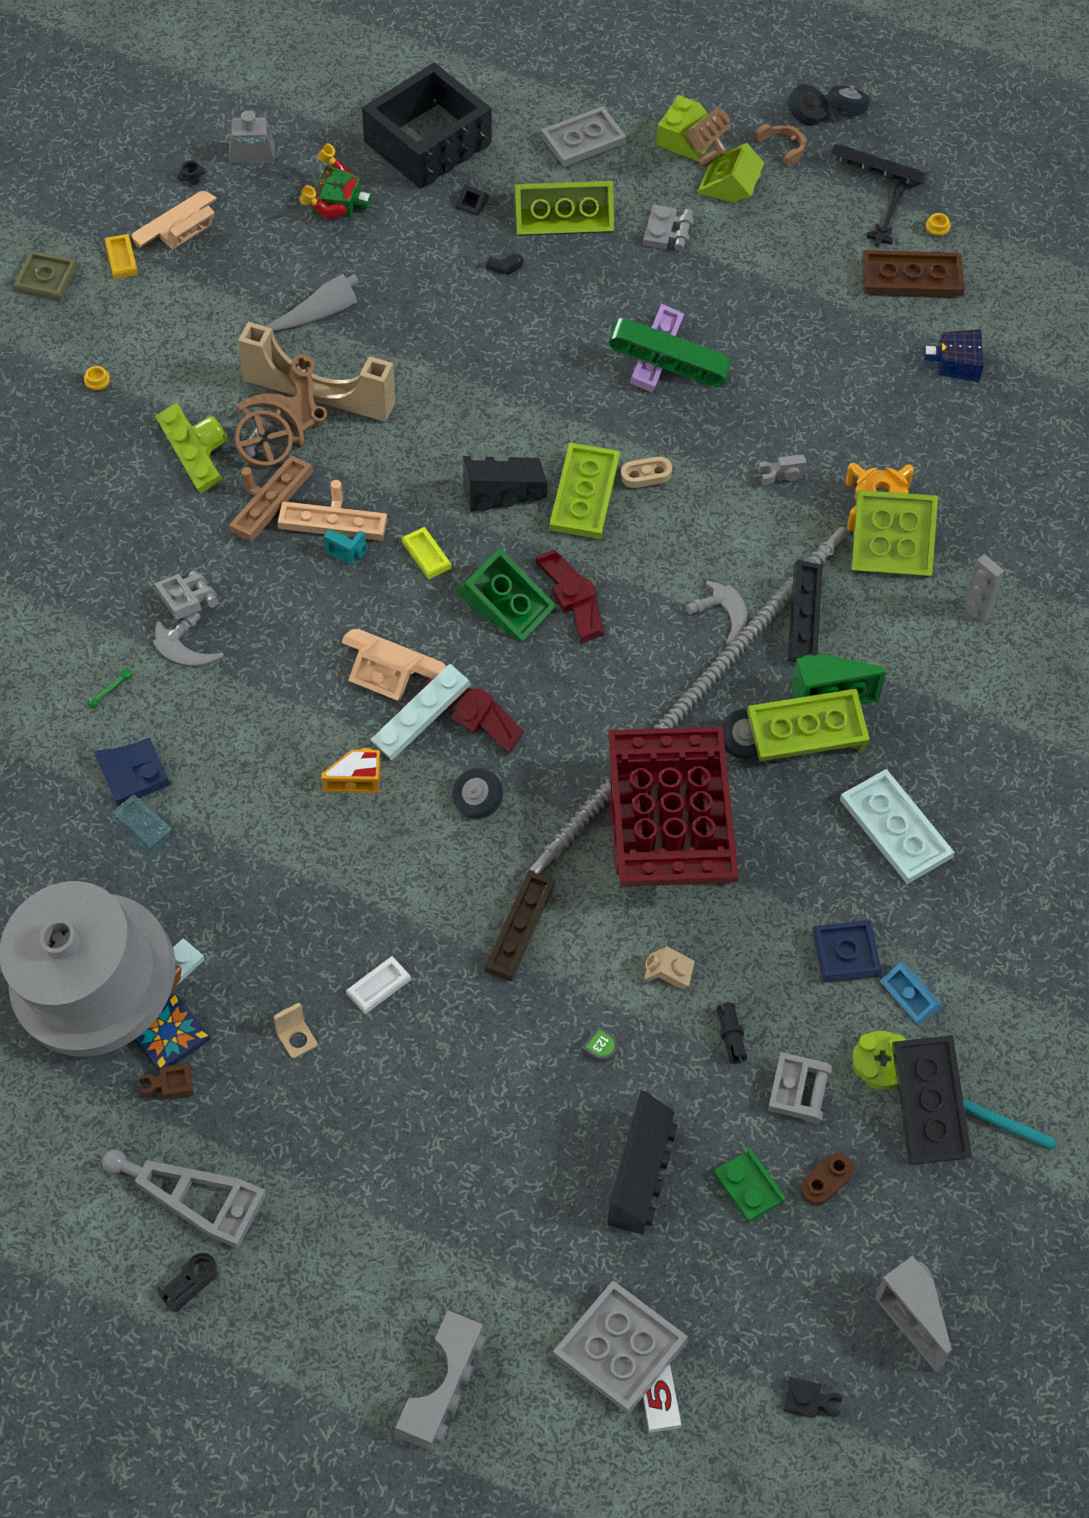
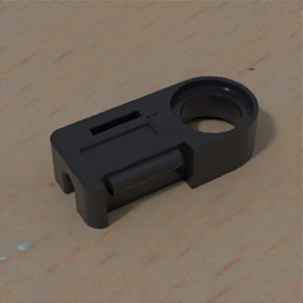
[157,1252,217,1312]

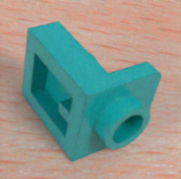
[324,529,367,565]

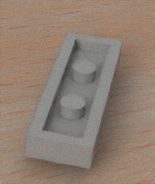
[964,554,1004,623]

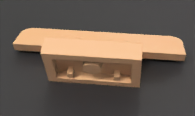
[132,191,217,250]
[342,629,446,700]

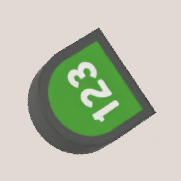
[581,1026,617,1063]

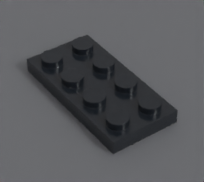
[892,1035,972,1165]

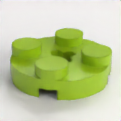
[852,1031,906,1090]

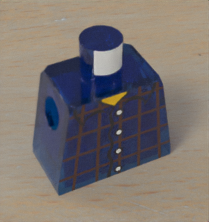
[924,329,983,382]

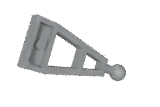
[102,1149,267,1248]

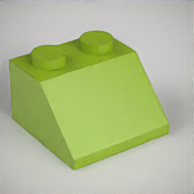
[656,95,709,161]
[698,143,764,203]

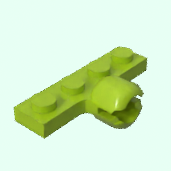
[155,402,228,493]

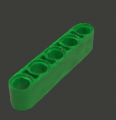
[609,318,731,387]

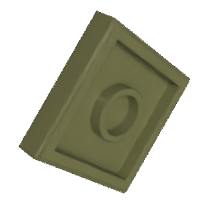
[13,251,78,301]

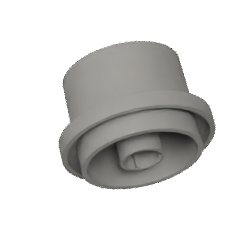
[0,881,175,1057]

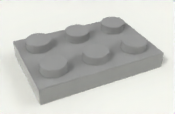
[541,106,626,167]

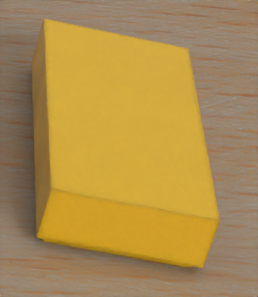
[104,234,138,279]

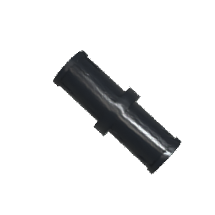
[716,1002,748,1064]

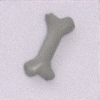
[243,417,276,458]

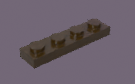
[485,871,555,982]

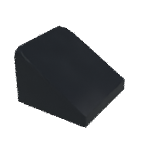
[456,185,490,216]

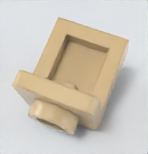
[645,946,695,989]

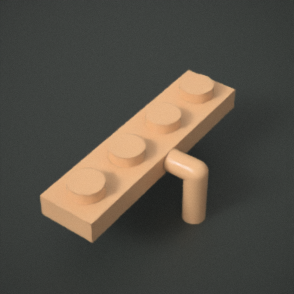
[278,480,387,541]

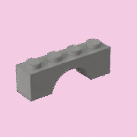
[395,1310,486,1451]

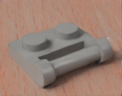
[768,1052,832,1124]

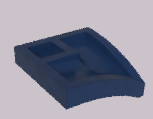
[94,737,171,806]

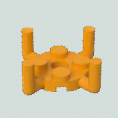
[845,463,914,532]

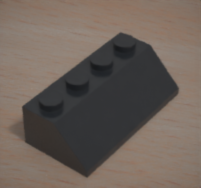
[607,1090,678,1235]

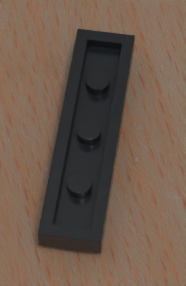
[831,144,928,186]
[788,560,823,663]

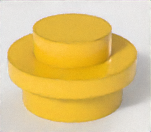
[926,213,951,236]
[84,366,110,390]

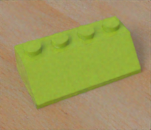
[514,181,614,235]

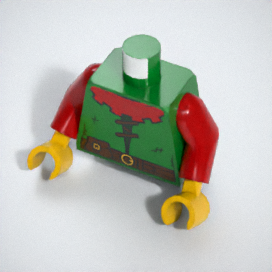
[299,143,372,220]

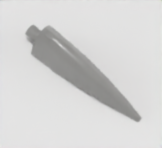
[265,274,359,331]

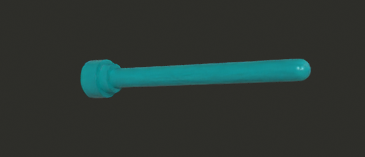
[963,1098,1056,1149]

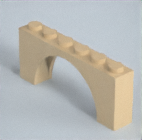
[238,322,395,422]

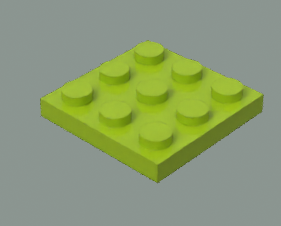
[851,490,938,576]

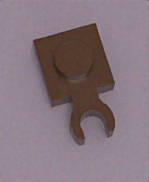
[139,1063,194,1100]

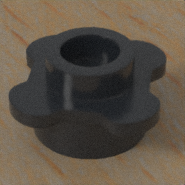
[177,160,205,184]

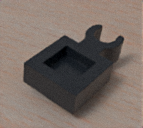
[783,1377,842,1418]

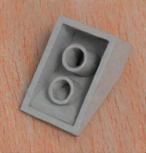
[875,1256,952,1373]

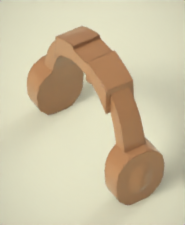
[754,124,807,167]

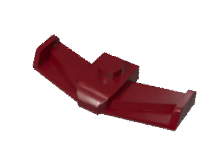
[536,550,605,644]
[420,678,524,755]

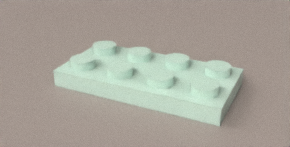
[840,769,955,884]

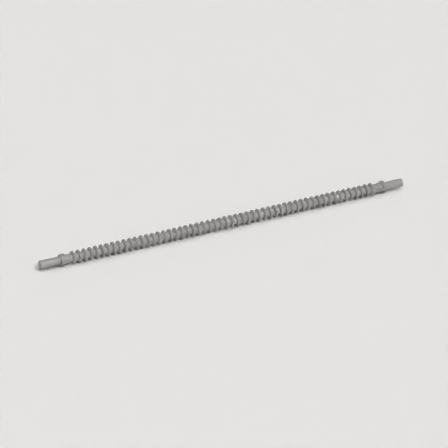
[528,527,847,874]

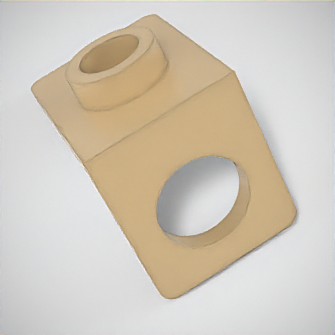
[273,1003,318,1059]

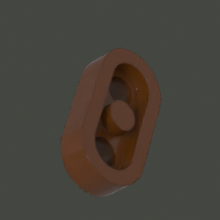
[800,1153,854,1206]

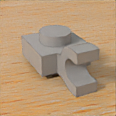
[758,454,806,485]

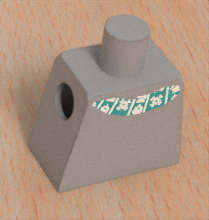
[229,110,275,163]

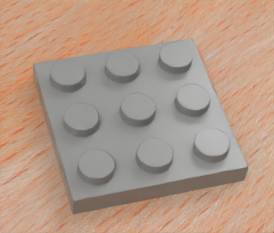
[553,1281,688,1414]

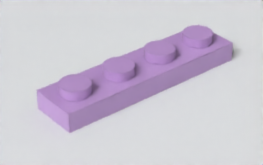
[629,304,684,393]

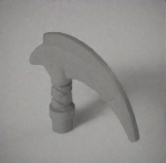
[686,581,747,645]
[153,612,223,666]

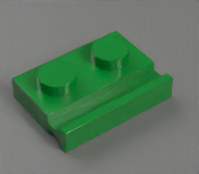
[713,1149,786,1224]

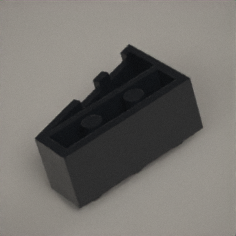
[463,456,547,512]

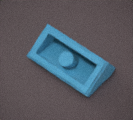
[880,962,944,1025]

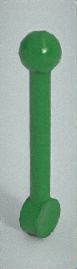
[87,668,132,709]

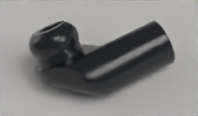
[486,254,524,275]

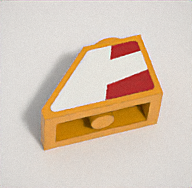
[321,748,381,793]

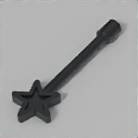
[866,181,906,247]

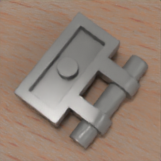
[643,204,694,251]
[154,571,218,620]

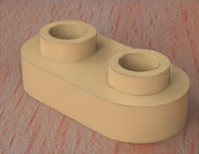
[621,457,672,488]

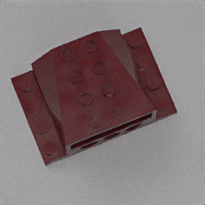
[608,726,739,887]

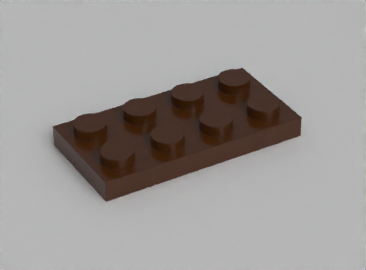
[862,250,964,297]

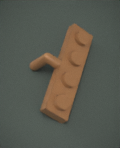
[686,106,731,166]
[229,455,314,542]

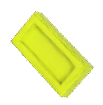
[402,527,451,580]

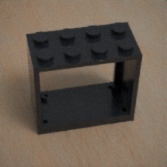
[362,62,492,189]

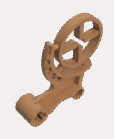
[234,354,327,468]

